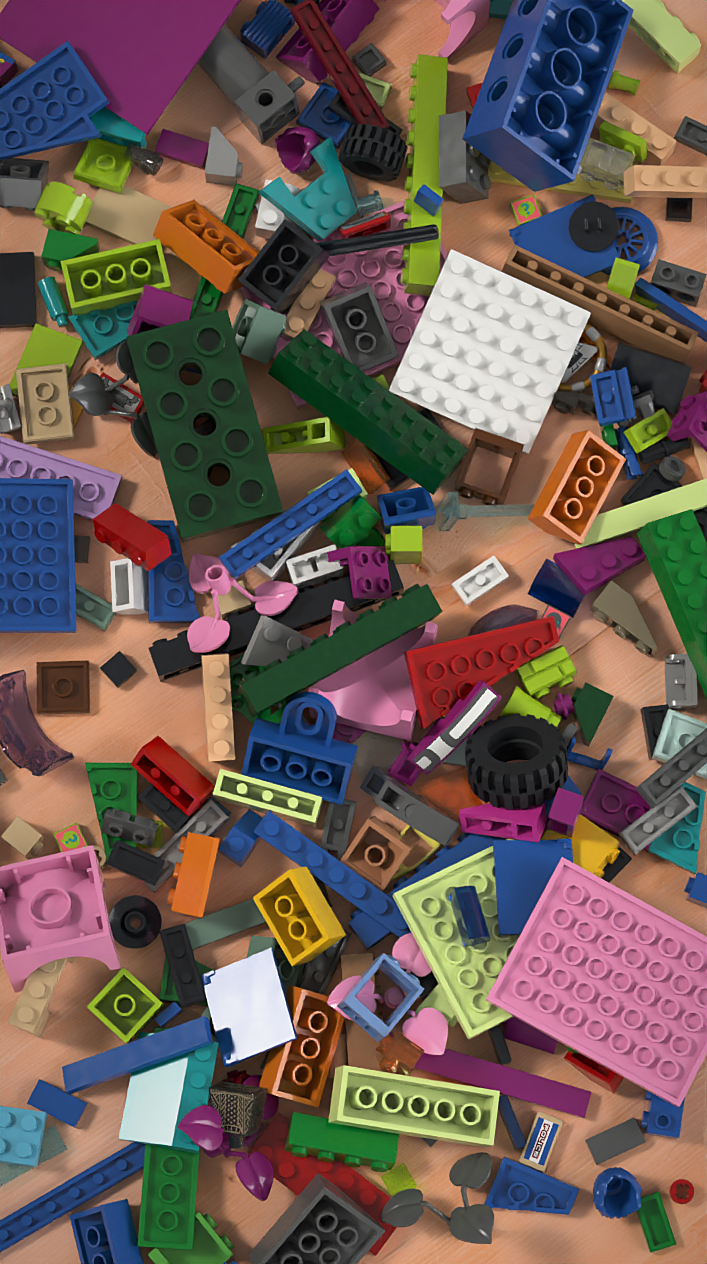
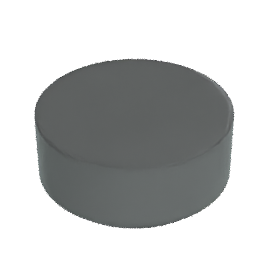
[659,456,686,482]

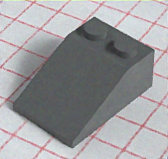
[319,282,399,372]

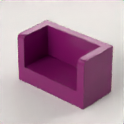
[547,787,584,838]

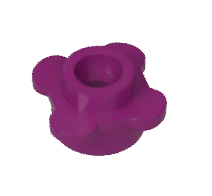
[553,692,574,720]

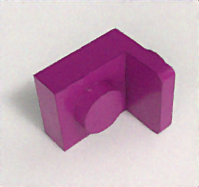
[388,740,422,786]

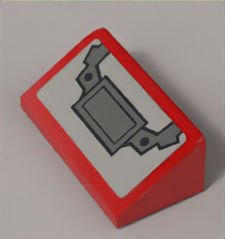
[338,211,391,239]
[100,372,144,423]

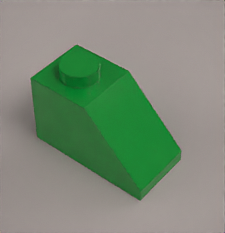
[41,229,100,271]

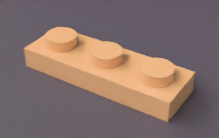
[282,269,336,340]

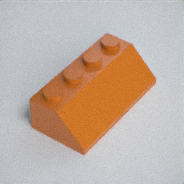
[153,200,259,294]
[527,430,626,545]

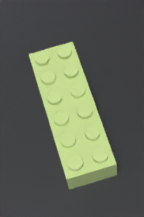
[328,1065,500,1147]

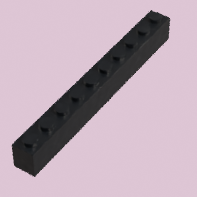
[148,560,404,682]

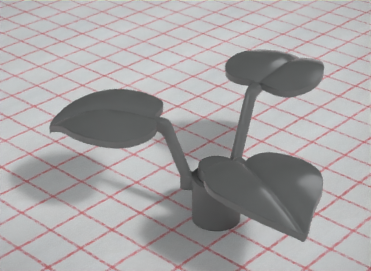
[68,341,157,457]
[380,1152,494,1244]

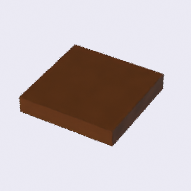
[37,660,90,715]

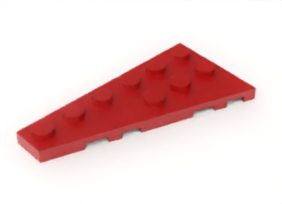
[404,616,559,729]

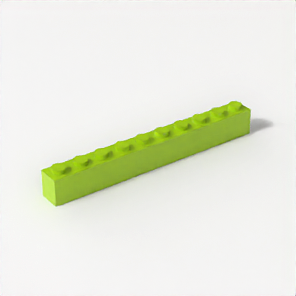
[400,54,448,296]

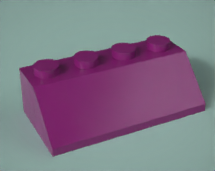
[276,0,380,83]

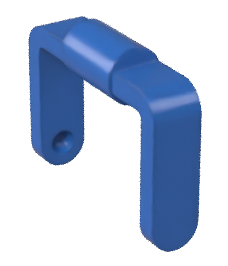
[566,737,612,770]

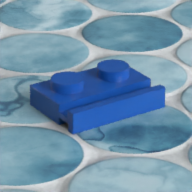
[590,367,637,427]

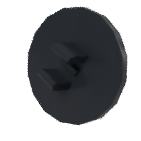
[568,202,619,252]

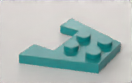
[258,137,357,241]

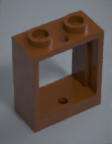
[454,428,524,508]

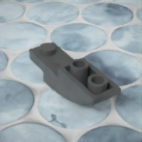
[360,765,460,846]

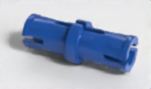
[615,426,643,480]

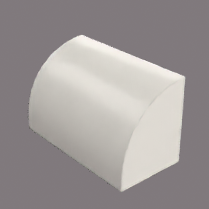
[110,558,148,615]

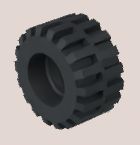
[339,124,408,181]

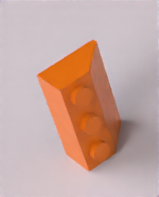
[167,832,220,918]

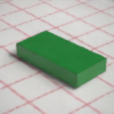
[636,1192,676,1253]

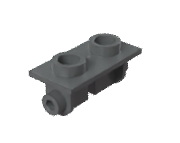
[101,808,158,847]

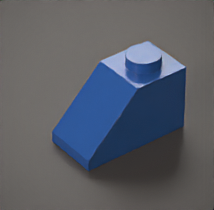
[218,809,263,867]

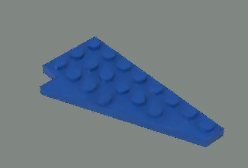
[0,41,110,161]

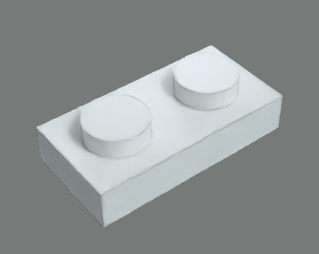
[451,556,509,607]

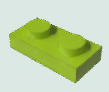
[599,120,648,163]
[624,408,672,454]

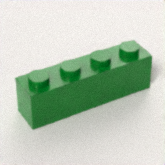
[284,1112,399,1172]

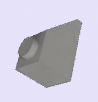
[205,126,243,186]

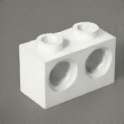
[286,544,343,590]

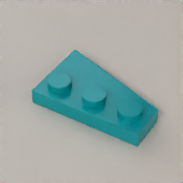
[647,782,705,875]

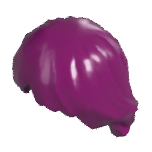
[275,127,320,174]

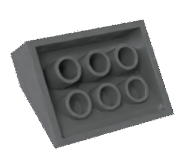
[248,1173,385,1264]

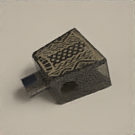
[209,1081,267,1149]

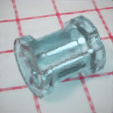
[353,190,384,219]

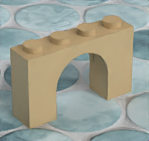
[8,957,76,1038]

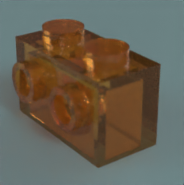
[375,1032,424,1075]

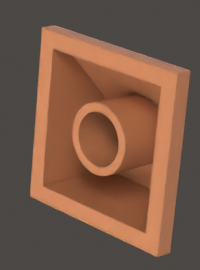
[340,816,412,892]

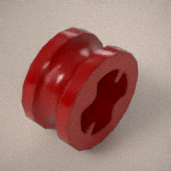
[669,1179,694,1204]

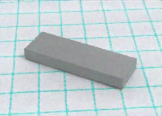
[618,786,698,855]

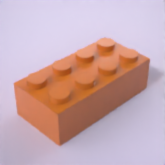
[258,985,345,1108]

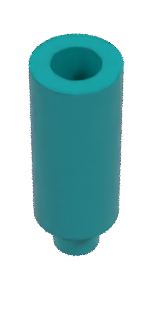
[38,277,69,328]

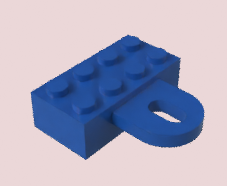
[241,692,358,805]

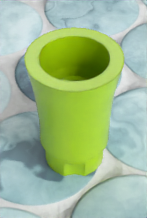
[500,686,561,727]

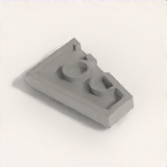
[241,615,314,666]

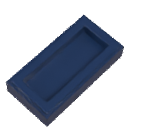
[498,1095,527,1150]

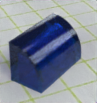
[528,558,586,618]
[449,886,491,947]

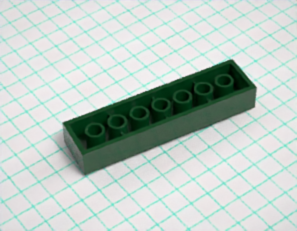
[268,329,469,495]
[237,584,443,718]

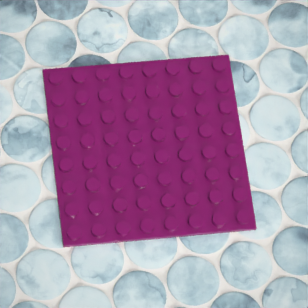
[0,0,241,135]

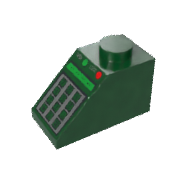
[571,682,614,747]

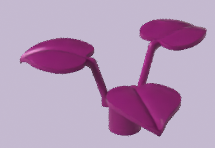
[177,1075,279,1201]

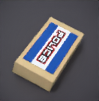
[519,1111,563,1172]

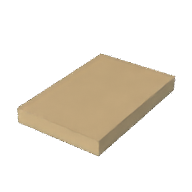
[84,186,172,245]
[16,363,75,445]

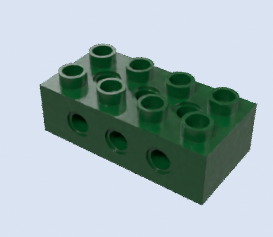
[126,310,283,543]

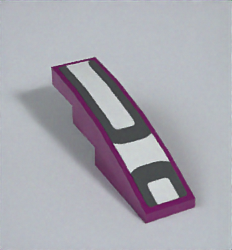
[407,680,502,775]

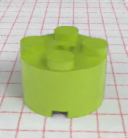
[34,182,93,235]

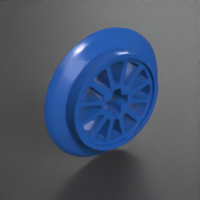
[601,207,658,275]

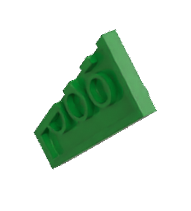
[85,763,138,869]

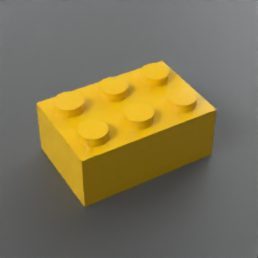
[253,866,346,966]

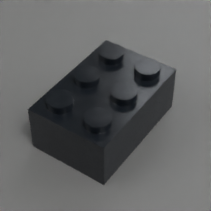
[238,219,331,315]

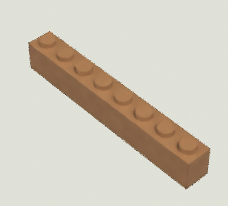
[501,245,699,363]

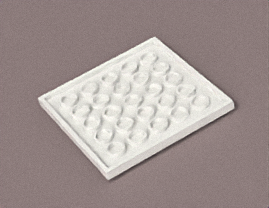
[388,249,591,454]

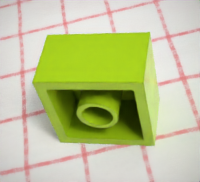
[87,967,165,1044]

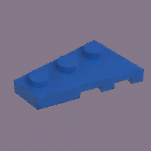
[484,1156,579,1215]

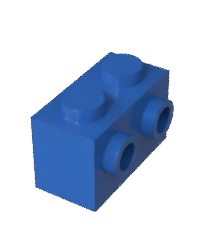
[641,1090,685,1139]

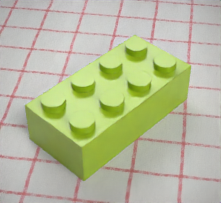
[60,239,172,316]

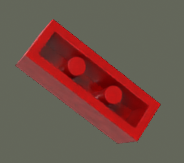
[93,503,171,571]
[130,736,215,817]

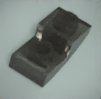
[551,391,597,417]

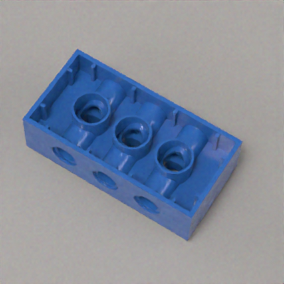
[462,0,634,192]

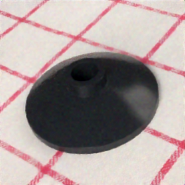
[109,895,162,949]

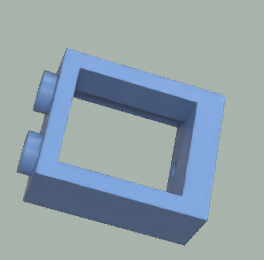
[337,953,424,1042]

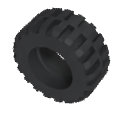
[465,714,568,810]

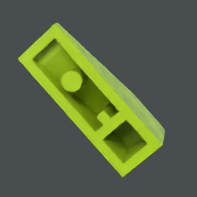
[263,417,345,454]

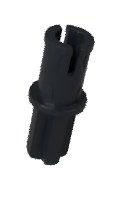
[639,437,690,464]

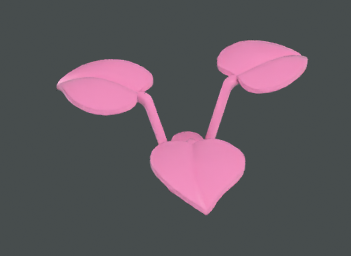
[187,553,298,653]
[327,933,448,1055]

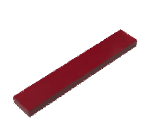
[289,0,390,129]

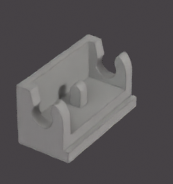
[665,654,698,710]

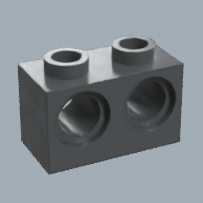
[650,259,707,307]

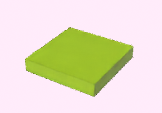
[73,138,138,194]

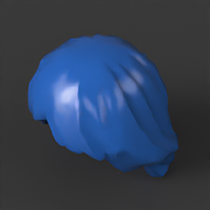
[593,1167,642,1219]

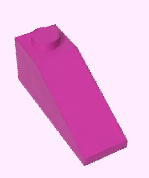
[459,801,547,842]

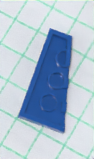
[147,520,200,623]

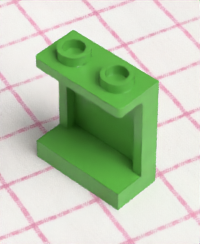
[148,1212,234,1264]

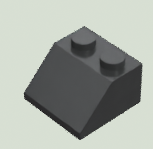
[0,158,49,210]

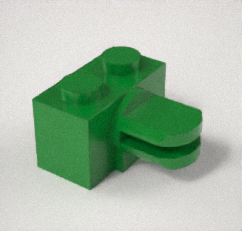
[320,494,385,549]

